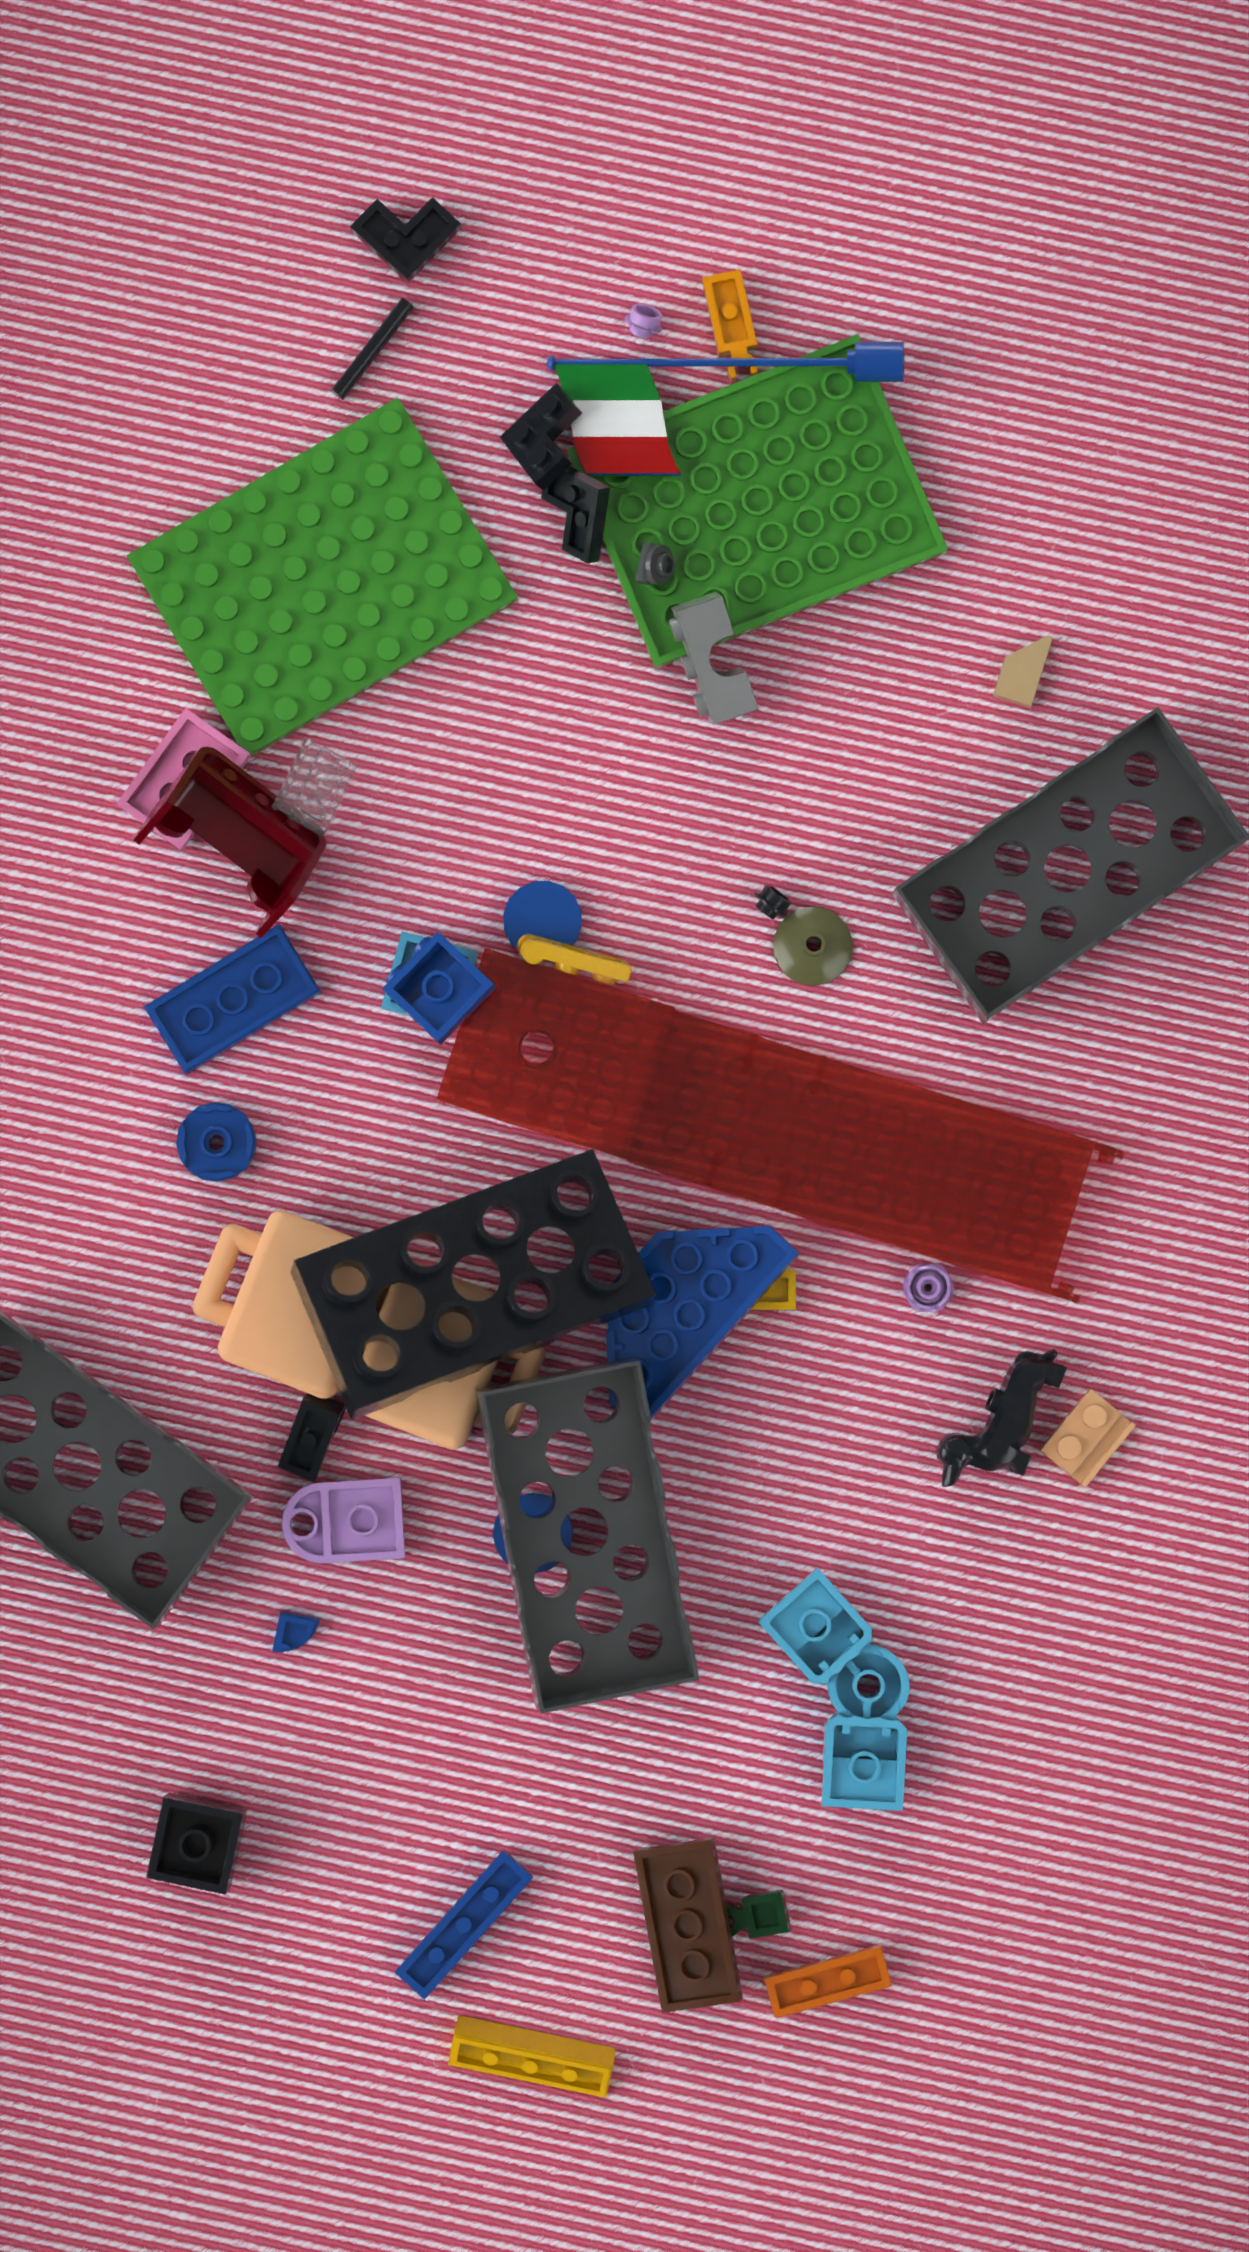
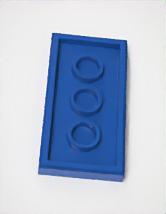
[144,924,322,1075]

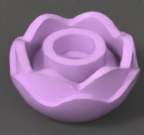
[903,1263,954,1312]

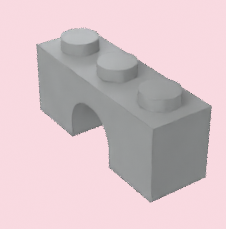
[669,592,758,725]

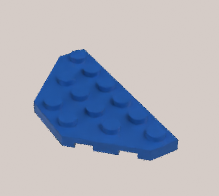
[606,1226,801,1422]

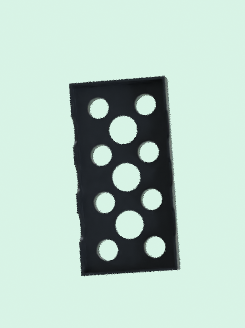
[290,1149,656,1421]

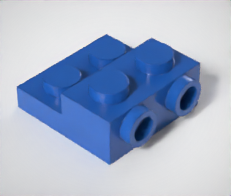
[382,931,496,1045]

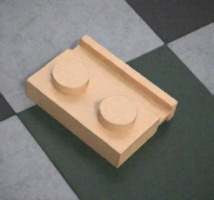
[1039,1388,1136,1488]

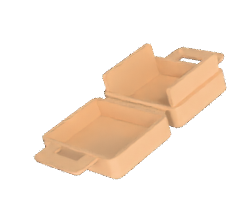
[193,1210,545,1449]

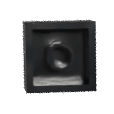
[146,1792,248,1895]

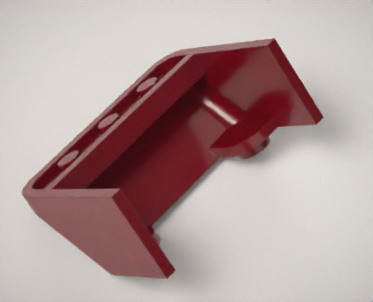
[133,747,326,938]

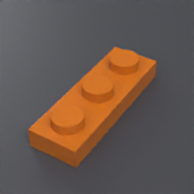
[764,1944,892,2019]

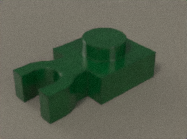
[726,1889,791,1939]

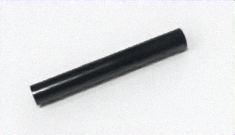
[331,298,414,400]

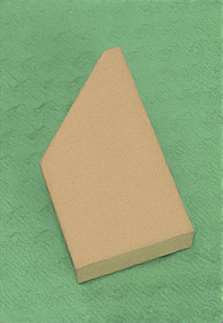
[993,635,1053,708]

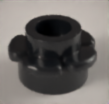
[755,884,792,920]

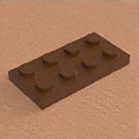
[633,1837,743,2013]

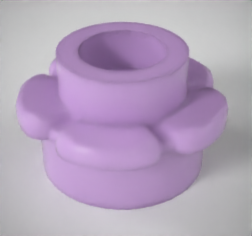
[625,303,662,338]

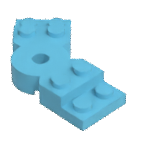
[758,1567,909,1811]

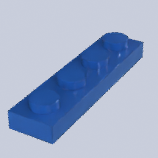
[394,1849,533,2000]

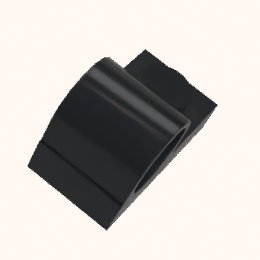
[278,1393,346,1482]

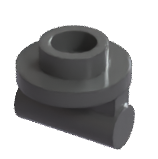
[635,542,676,585]

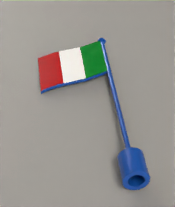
[546,342,904,476]

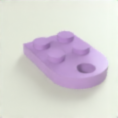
[282,1477,406,1563]

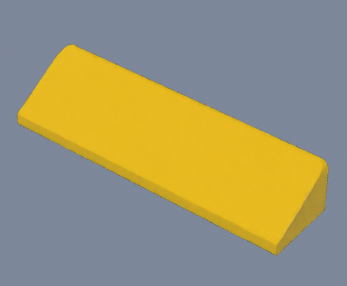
[448,2016,616,2098]

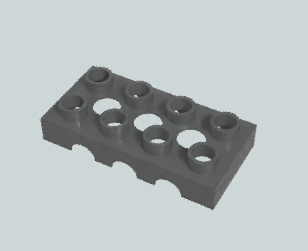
[892,707,1249,1024]
[0,1310,254,1629]
[475,1357,700,1714]

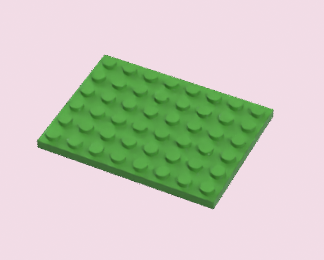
[567,334,948,670]
[126,397,518,758]

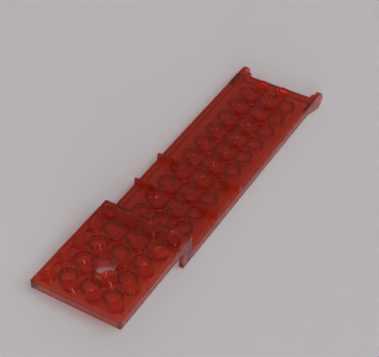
[436,948,1125,1304]

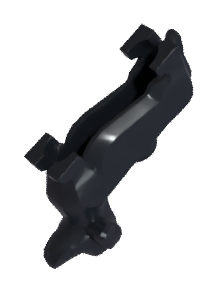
[936,1349,1067,1487]

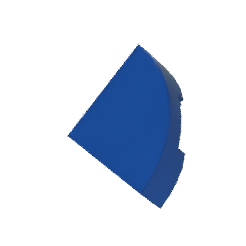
[272,1611,321,1652]

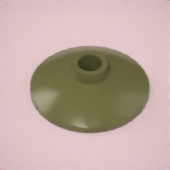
[773,907,853,986]

